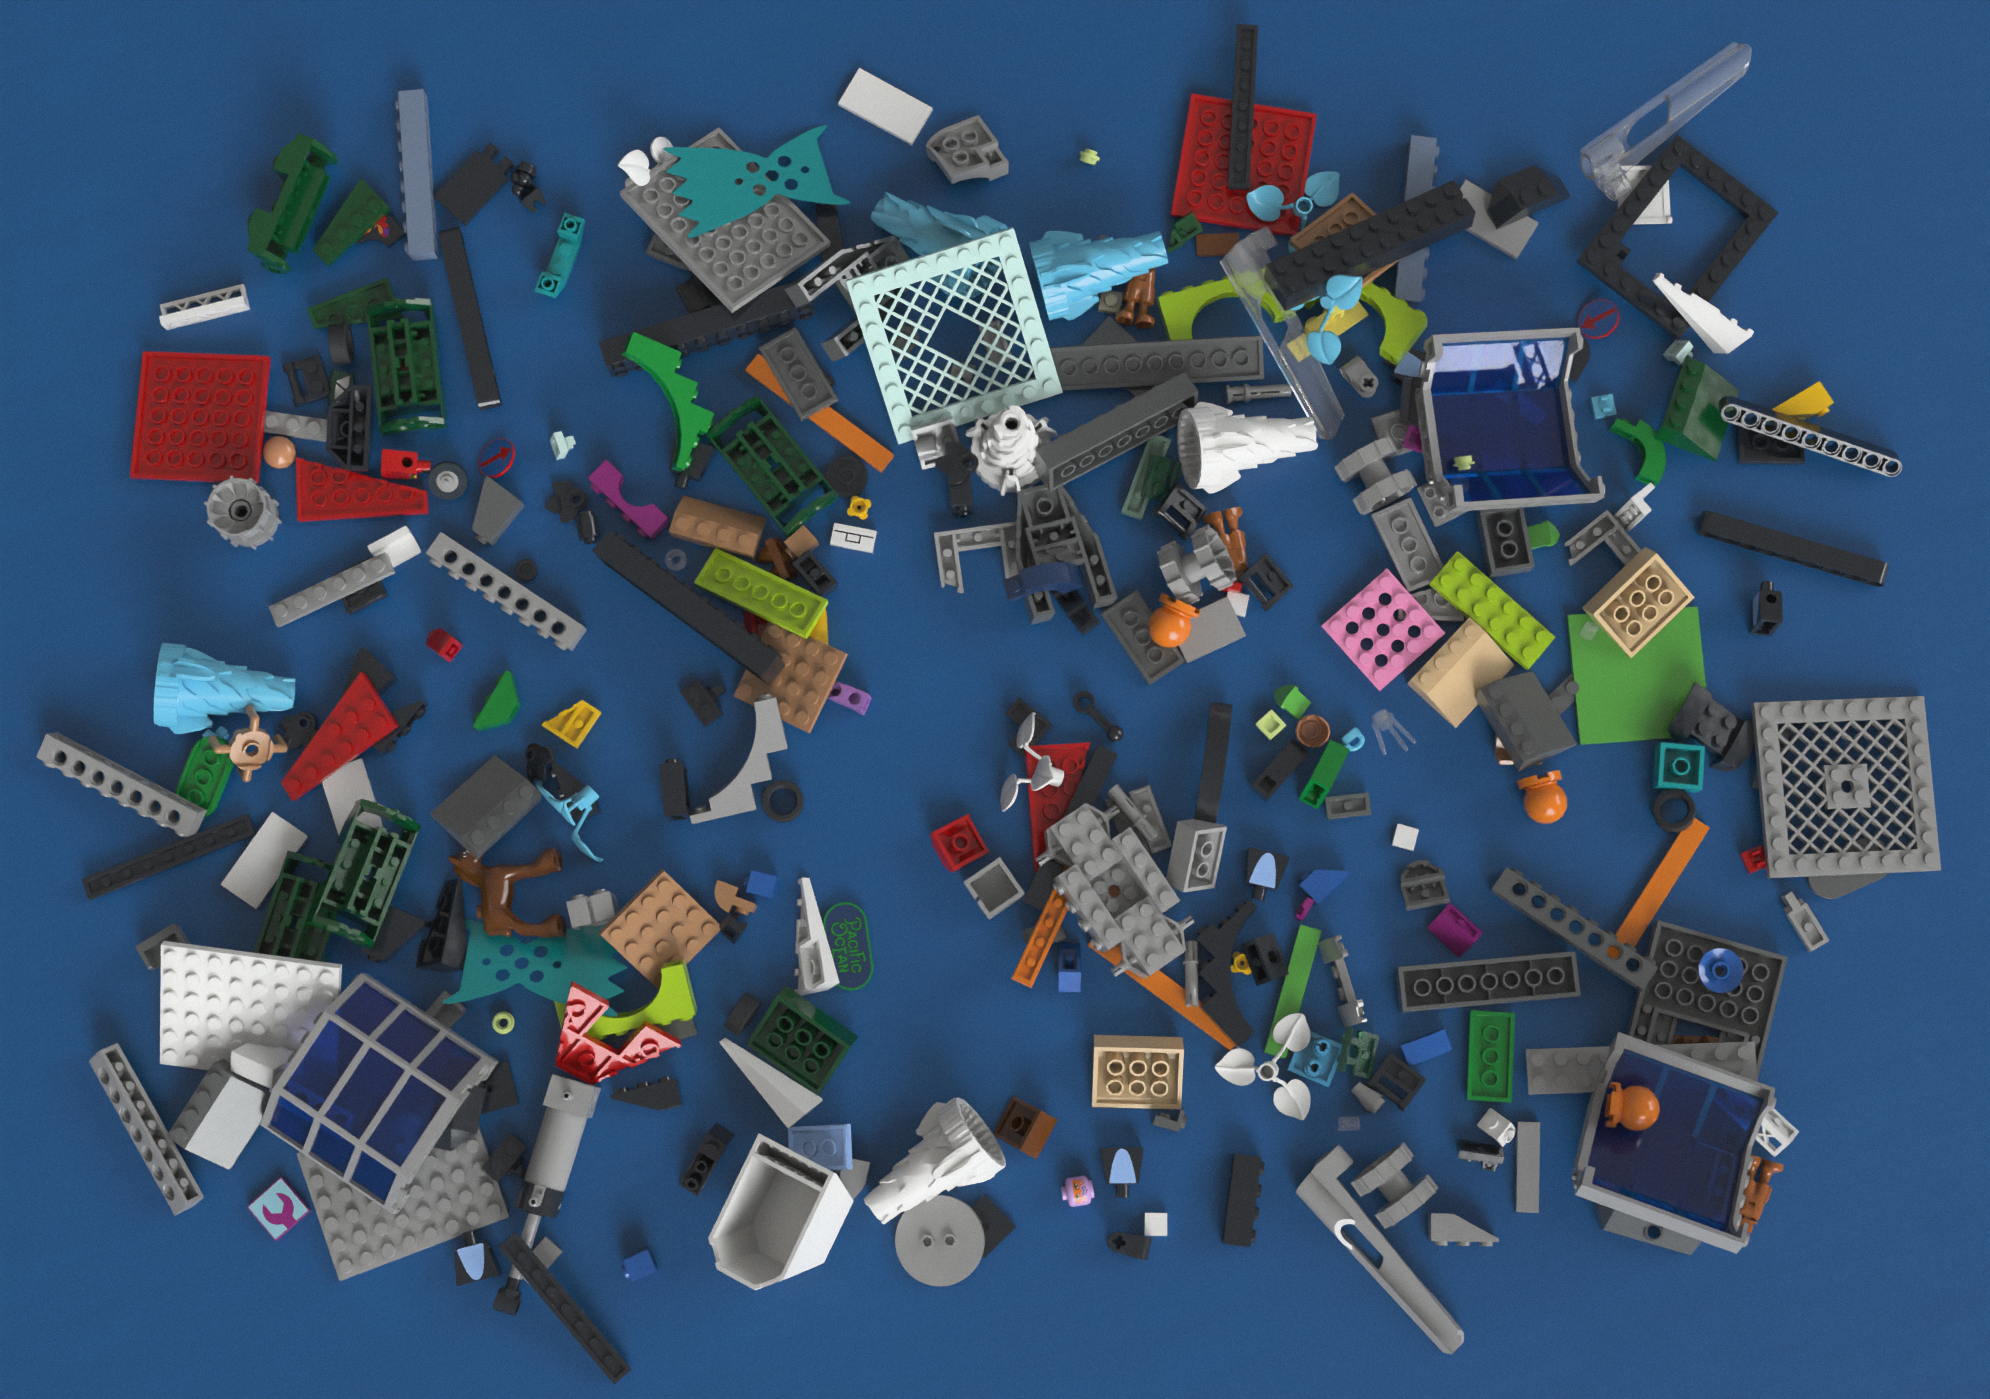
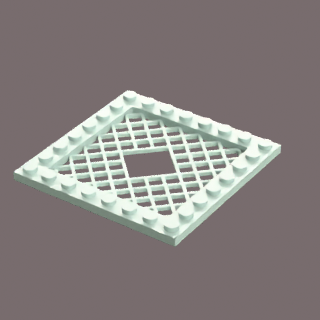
[846,227,1063,444]

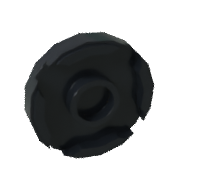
[825,455,868,499]

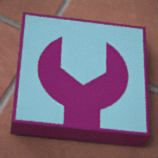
[247,1177,311,1241]

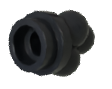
[510,161,537,197]

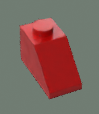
[425,627,463,663]

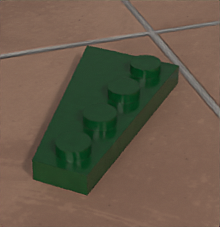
[313,178,391,267]
[306,277,404,329]

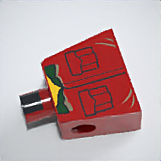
[381,449,431,480]

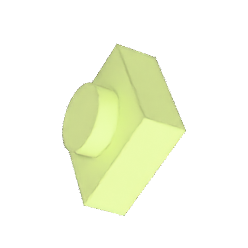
[1255,709,1286,741]

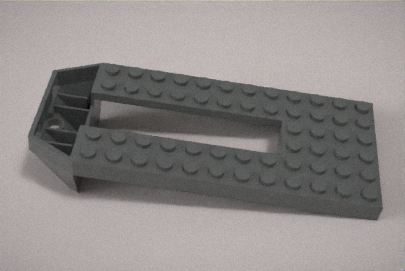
[1592,920,1788,1255]

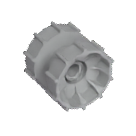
[1334,436,1417,515]
[204,475,282,550]
[1157,524,1237,605]
[1351,1142,1438,1229]

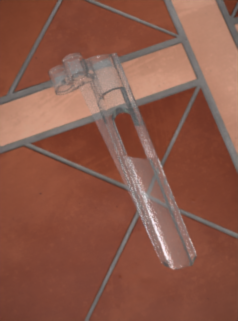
[1580,42,1752,201]
[1220,226,1344,440]

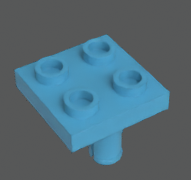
[1287,1031,1345,1087]

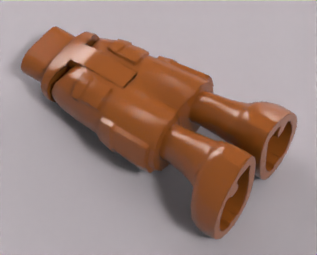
[1115,267,1156,329]
[1203,507,1248,582]
[1738,1155,1784,1233]

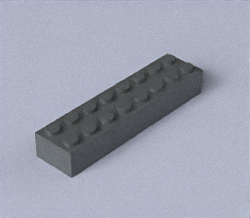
[1036,372,1198,492]
[1395,951,1581,1013]

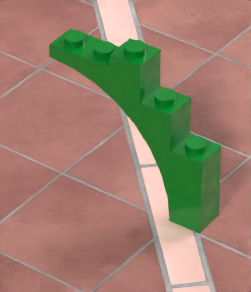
[621,332,715,472]

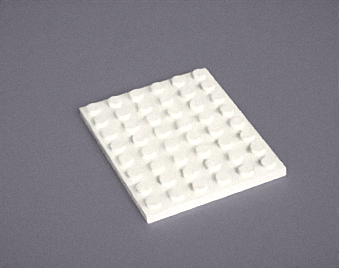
[160,941,342,1083]

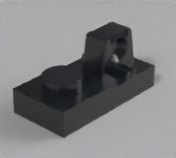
[1456,1139,1504,1171]

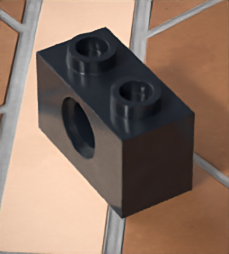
[792,550,839,598]
[1241,933,1289,986]

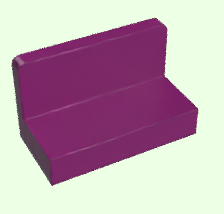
[1427,902,1483,957]

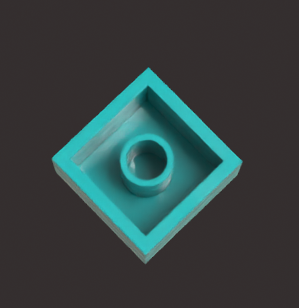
[1652,742,1705,793]

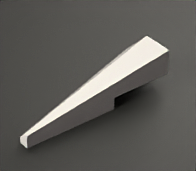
[1652,273,1754,354]
[794,877,840,996]
[719,1038,823,1128]

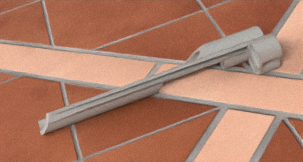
[1296,1144,1464,1354]

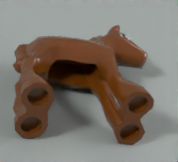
[448,847,567,938]

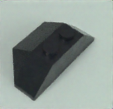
[1487,165,1570,229]
[326,385,374,471]
[430,1058,487,1151]

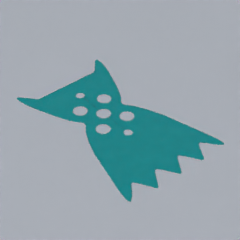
[663,125,851,238]
[442,918,627,1017]

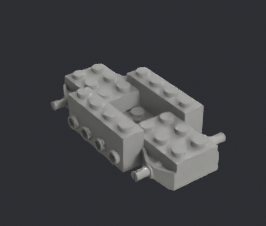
[1035,803,1195,979]

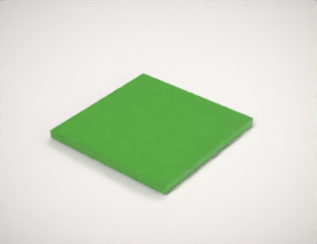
[1566,606,1706,745]

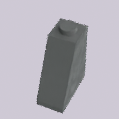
[472,476,524,546]

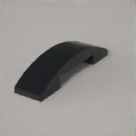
[816,203,843,262]

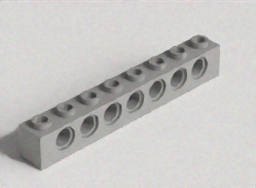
[426,532,587,651]
[36,732,207,837]
[89,1043,204,1215]

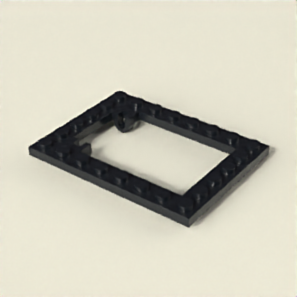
[1576,135,1779,340]

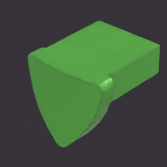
[1527,520,1560,550]
[1274,685,1311,720]

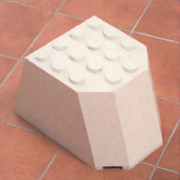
[708,1134,853,1290]

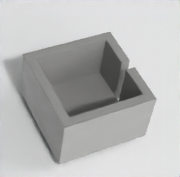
[963,857,1025,921]
[566,889,619,930]

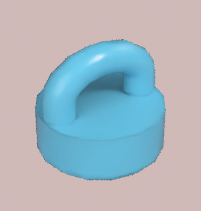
[1340,727,1365,751]

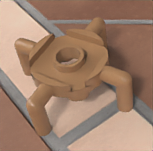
[208,705,288,782]

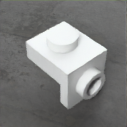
[1477,1108,1516,1147]

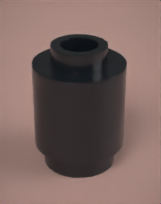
[576,511,601,544]

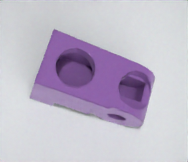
[827,681,872,715]

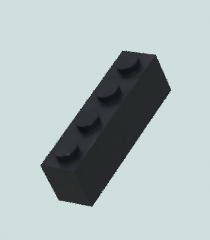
[1222,1153,1265,1247]

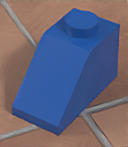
[1297,870,1349,906]
[1058,943,1081,992]

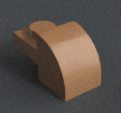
[714,880,757,916]

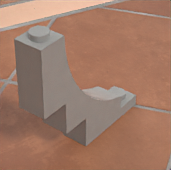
[690,693,788,824]

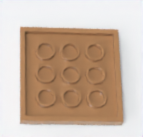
[1289,192,1399,288]
[734,622,848,733]
[599,869,720,990]

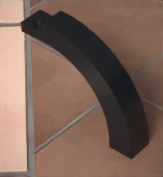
[1193,701,1232,823]

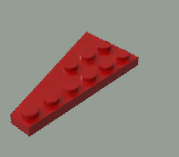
[296,457,429,522]
[281,672,399,801]
[1024,742,1090,875]

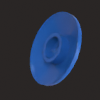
[1698,948,1743,993]

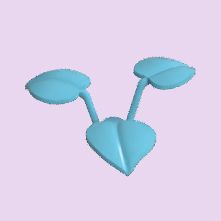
[1246,171,1340,253]
[1290,275,1362,365]
[536,781,604,862]

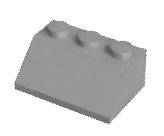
[1166,819,1227,893]

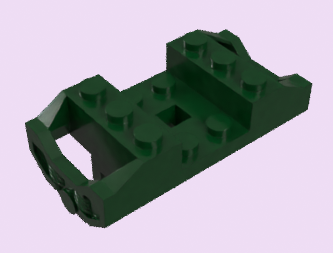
[247,133,338,275]
[366,298,448,437]
[706,395,839,538]
[306,799,421,949]
[253,851,338,962]

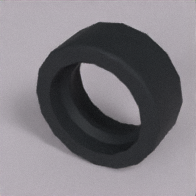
[328,322,354,365]
[761,780,804,823]
[1653,789,1695,833]
[724,992,761,1036]

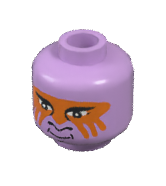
[1061,1175,1094,1207]

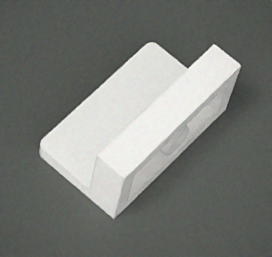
[367,526,421,567]

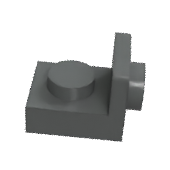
[891,324,920,361]
[1152,1109,1188,1132]

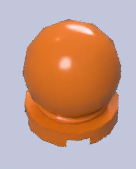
[1148,592,1201,648]
[1517,770,1567,824]
[1605,1081,1660,1131]

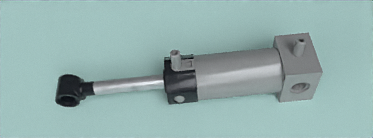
[493,1074,601,1316]

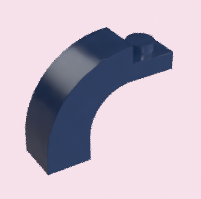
[1003,562,1083,602]

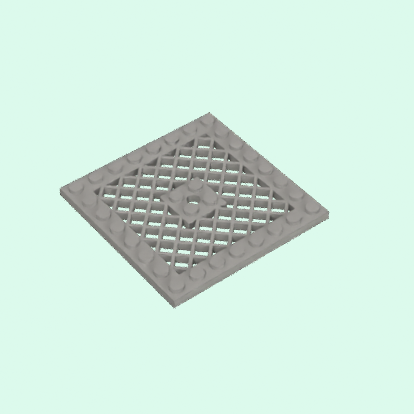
[1751,696,1941,878]

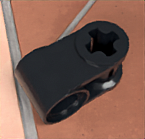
[1107,1232,1152,1261]

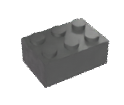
[1476,507,1535,578]

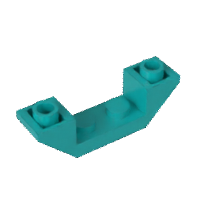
[534,213,585,299]

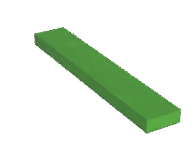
[1264,924,1322,1059]

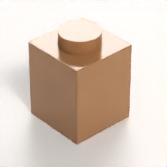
[784,525,819,560]

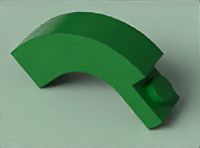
[1609,418,1666,487]

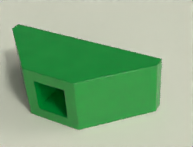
[473,670,521,732]

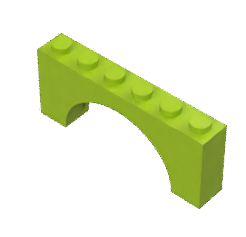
[1157,265,1296,340]
[1303,282,1427,366]
[554,959,698,1040]

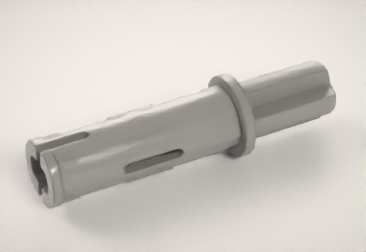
[1107,784,1158,842]
[1183,940,1200,1007]

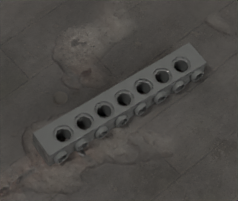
[1491,867,1658,992]

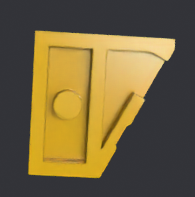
[542,700,601,749]

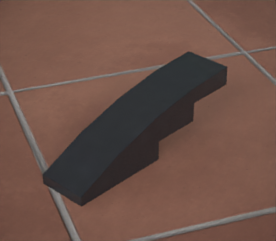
[1048,590,1100,636]

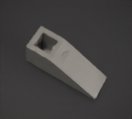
[836,1158,871,1200]
[1428,1213,1499,1246]

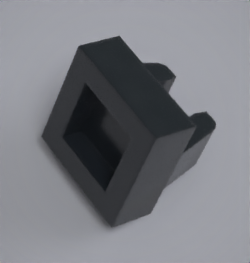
[518,185,546,213]
[719,913,748,944]

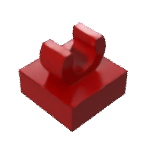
[1739,845,1766,874]

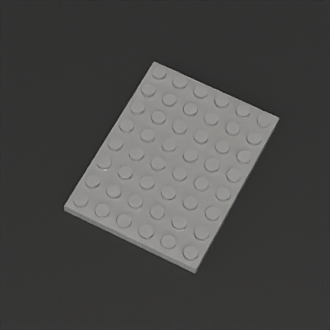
[620,127,831,313]
[296,1101,511,1281]

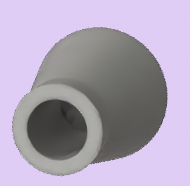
[1351,1082,1385,1114]

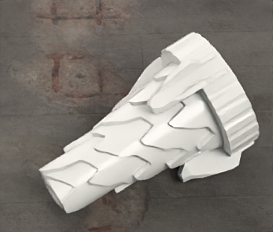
[1177,402,1318,494]
[966,405,1057,496]
[864,1097,1006,1224]

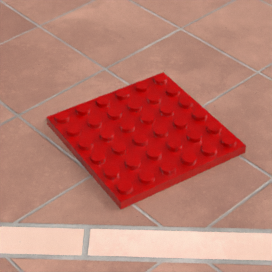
[1171,93,1317,237]
[130,351,271,484]

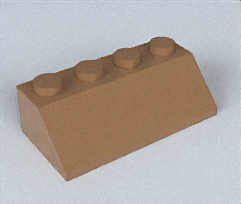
[669,496,767,560]

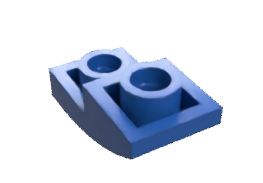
[1401,1028,1453,1066]

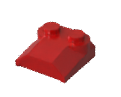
[930,814,990,873]

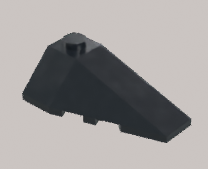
[415,878,467,973]

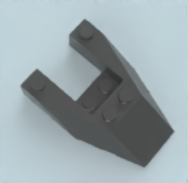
[784,235,910,362]
[1015,485,1117,625]

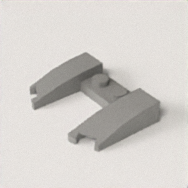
[1564,510,1641,566]
[934,522,1018,593]
[1318,935,1367,1028]

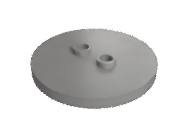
[895,1195,985,1286]

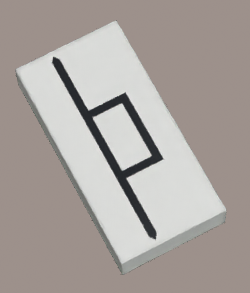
[830,523,877,553]

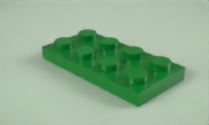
[1466,1010,1515,1103]

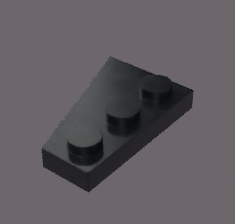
[1736,425,1805,465]

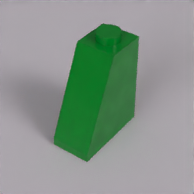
[1298,739,1350,810]

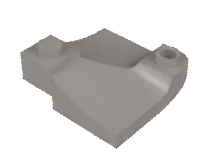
[926,115,1009,184]

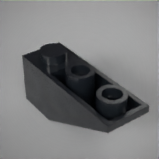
[372,700,428,755]
[1250,739,1309,802]
[549,761,601,823]
[610,1076,684,1111]
[679,1123,735,1196]

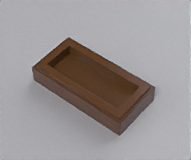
[1196,233,1240,257]

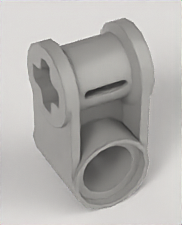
[1339,355,1378,398]

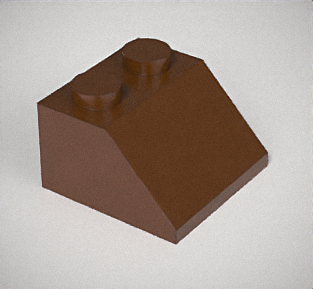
[993,1096,1058,1159]

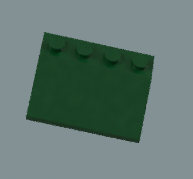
[1654,356,1739,462]
[746,986,859,1095]

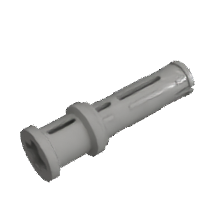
[1225,383,1291,404]

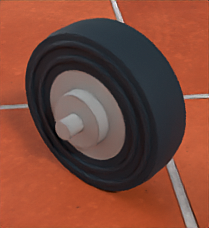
[428,461,468,500]

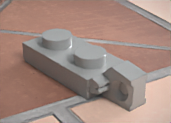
[1781,891,1829,952]

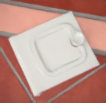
[1616,166,1672,225]

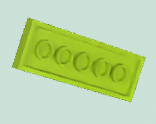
[694,548,828,639]
[1429,551,1555,670]

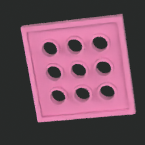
[1321,569,1445,691]

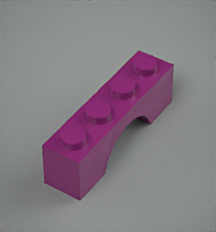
[588,460,670,541]

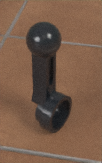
[1073,691,1124,743]

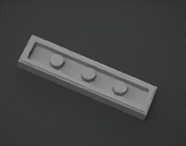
[1515,1122,1540,1213]

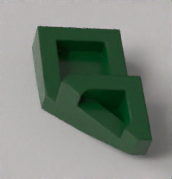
[1168,211,1204,254]

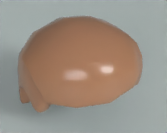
[262,436,296,469]
[1295,715,1330,747]

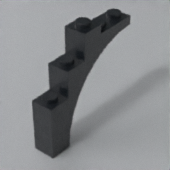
[1196,900,1257,1049]

